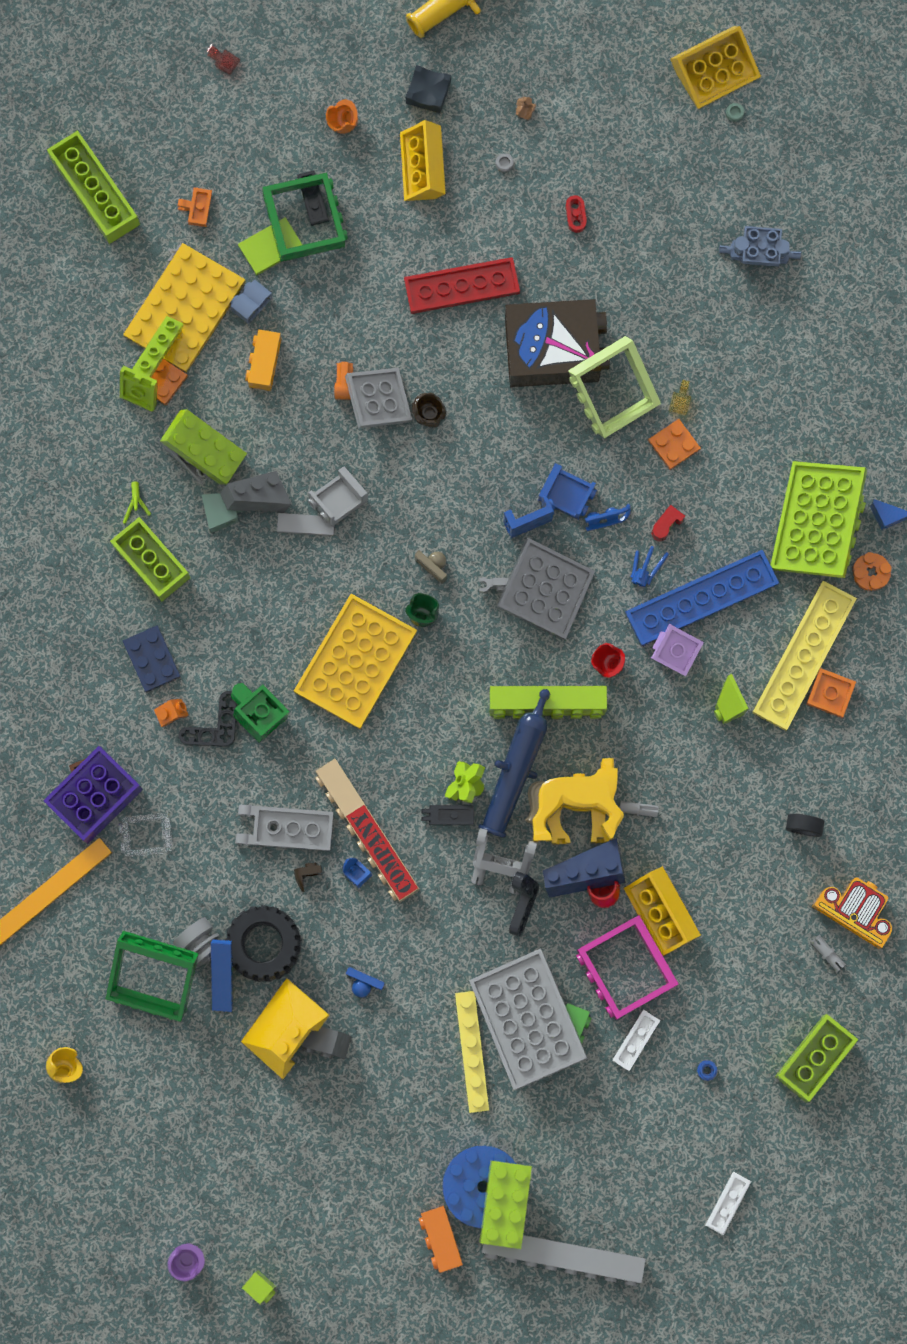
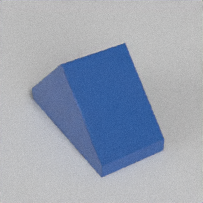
[870,499,907,530]

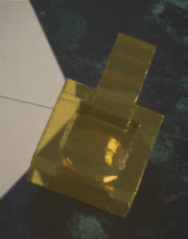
[668,379,691,415]

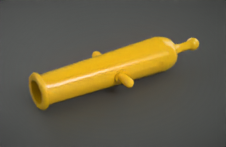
[406,0,481,38]

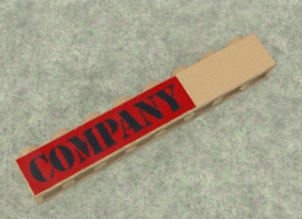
[315,759,419,903]

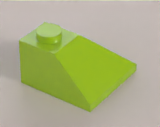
[714,674,749,724]

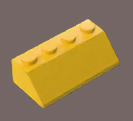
[400,120,446,201]
[623,866,701,956]

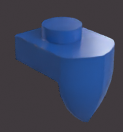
[343,858,372,889]

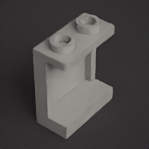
[308,467,368,527]

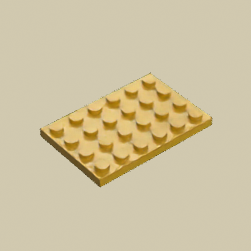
[123,243,246,373]
[293,594,417,729]

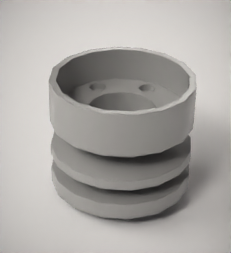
[173,917,223,968]

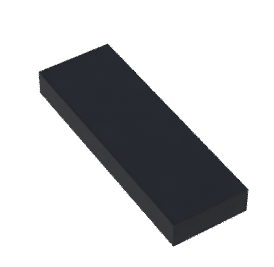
[297,170,329,226]

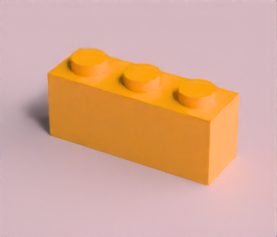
[245,329,282,391]

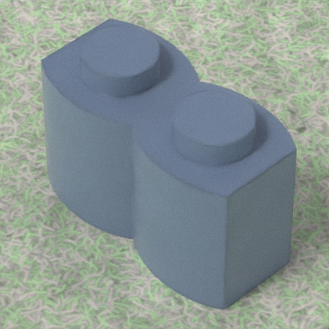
[231,280,273,324]

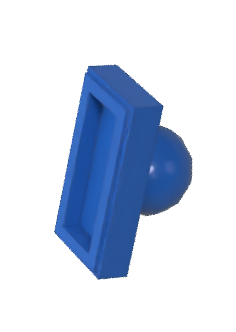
[346,967,385,998]

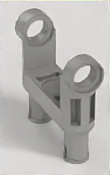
[471,828,537,895]

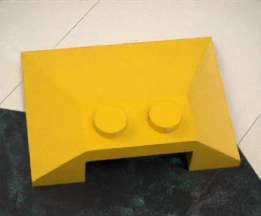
[241,978,330,1079]

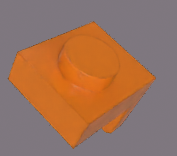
[154,699,188,727]

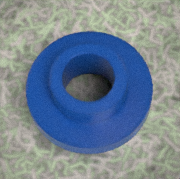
[697,1060,717,1080]

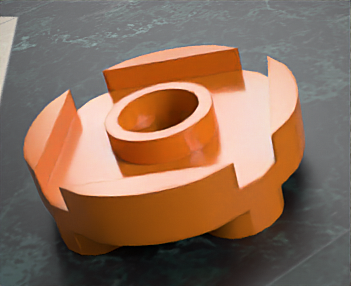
[852,552,891,591]

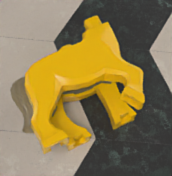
[525,758,624,845]

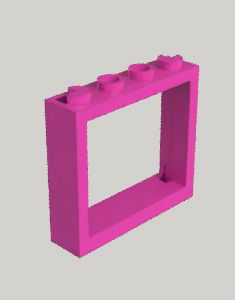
[576,915,678,1020]

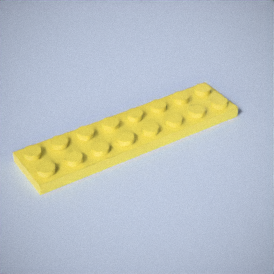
[752,581,857,731]

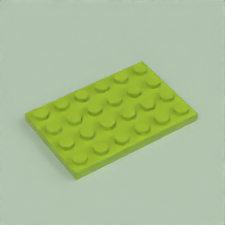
[770,461,867,578]

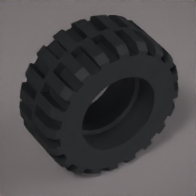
[225,905,302,982]

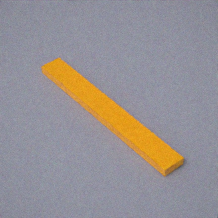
[0,838,112,946]

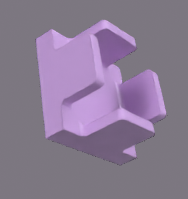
[651,624,704,676]

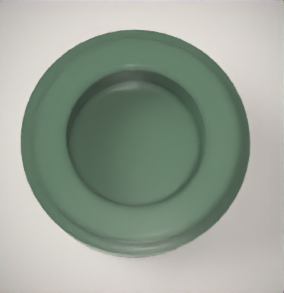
[726,103,745,122]

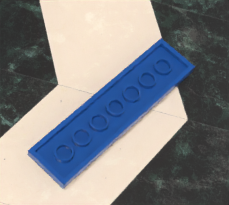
[625,550,779,647]

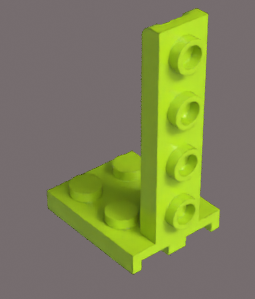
[120,316,183,412]

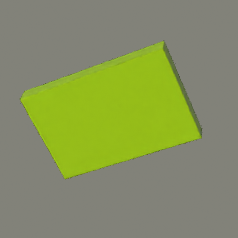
[238,217,302,276]

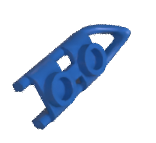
[585,504,631,531]

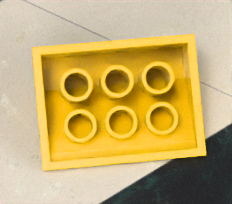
[670,26,761,109]

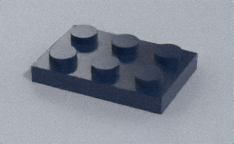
[123,625,181,693]

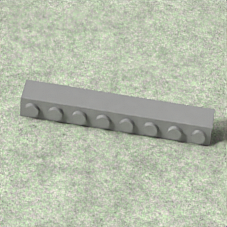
[482,1235,646,1286]

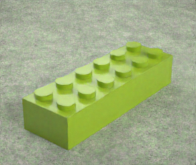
[47,130,140,244]
[489,686,607,719]

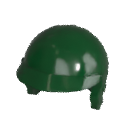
[405,593,439,627]

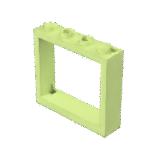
[568,336,661,438]

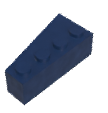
[543,838,626,898]

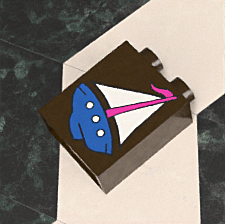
[505,299,610,388]

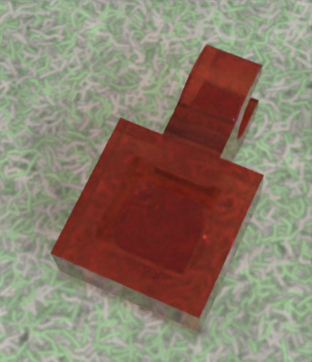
[207,45,240,75]

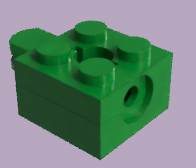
[231,683,289,743]

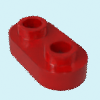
[566,195,587,233]

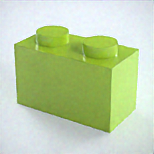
[242,1270,276,1304]

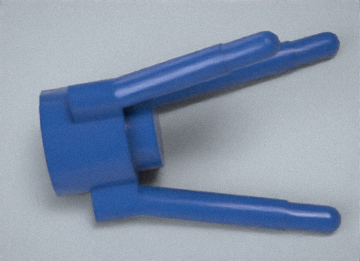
[630,546,669,587]

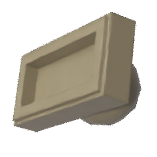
[415,550,447,584]

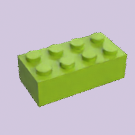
[160,409,247,485]
[110,517,191,602]
[775,1014,858,1102]
[480,1160,532,1249]

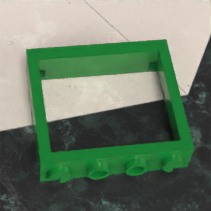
[262,172,348,262]
[105,931,199,1022]

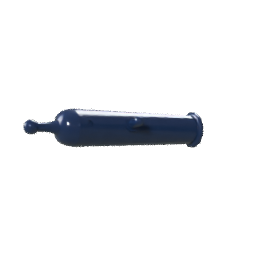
[479,689,550,838]

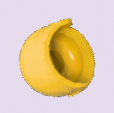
[46,1047,83,1083]

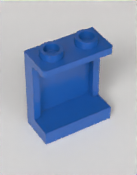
[538,463,597,520]
[503,495,555,538]

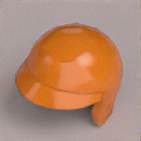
[326,99,358,134]

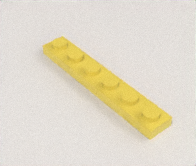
[455,991,489,1113]

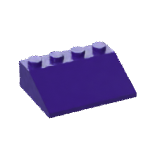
[43,746,143,844]

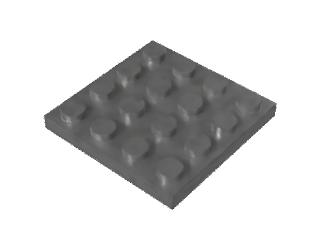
[497,538,595,640]

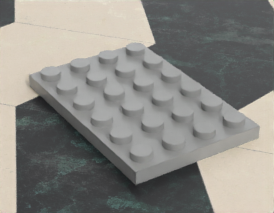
[469,948,588,1091]

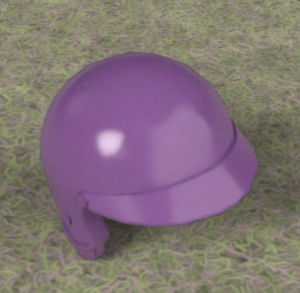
[167,1244,205,1281]

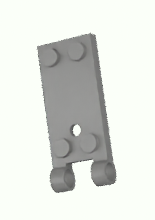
[235,805,334,851]

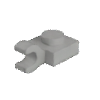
[479,578,509,593]

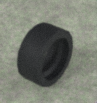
[786,813,824,837]

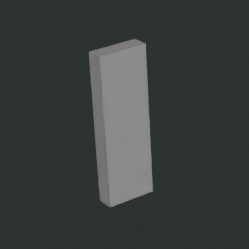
[277,513,335,536]

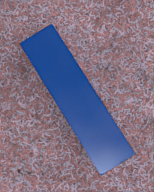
[211,940,233,1012]

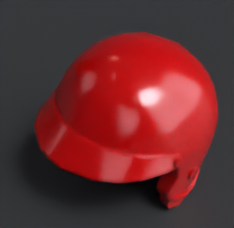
[591,643,625,677]
[587,881,620,908]

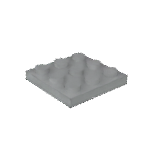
[345,368,412,429]

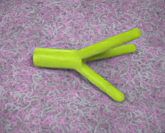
[123,481,151,524]

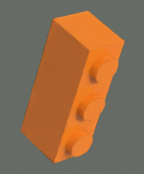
[418,1206,463,1273]

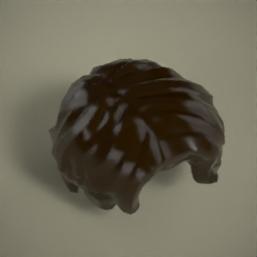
[412,393,447,428]

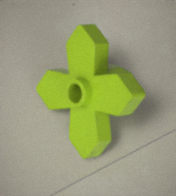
[445,761,485,803]

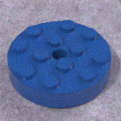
[442,1146,516,1228]

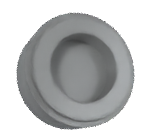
[495,153,514,172]

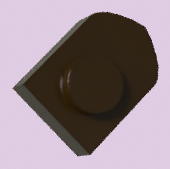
[294,862,322,892]

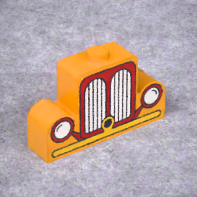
[812,877,892,949]

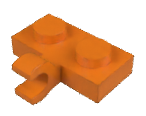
[177,187,212,227]

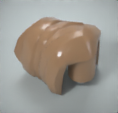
[516,97,536,120]

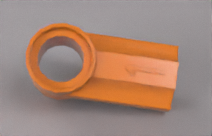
[334,362,353,400]

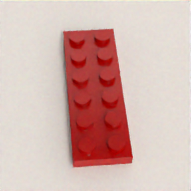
[404,257,520,314]

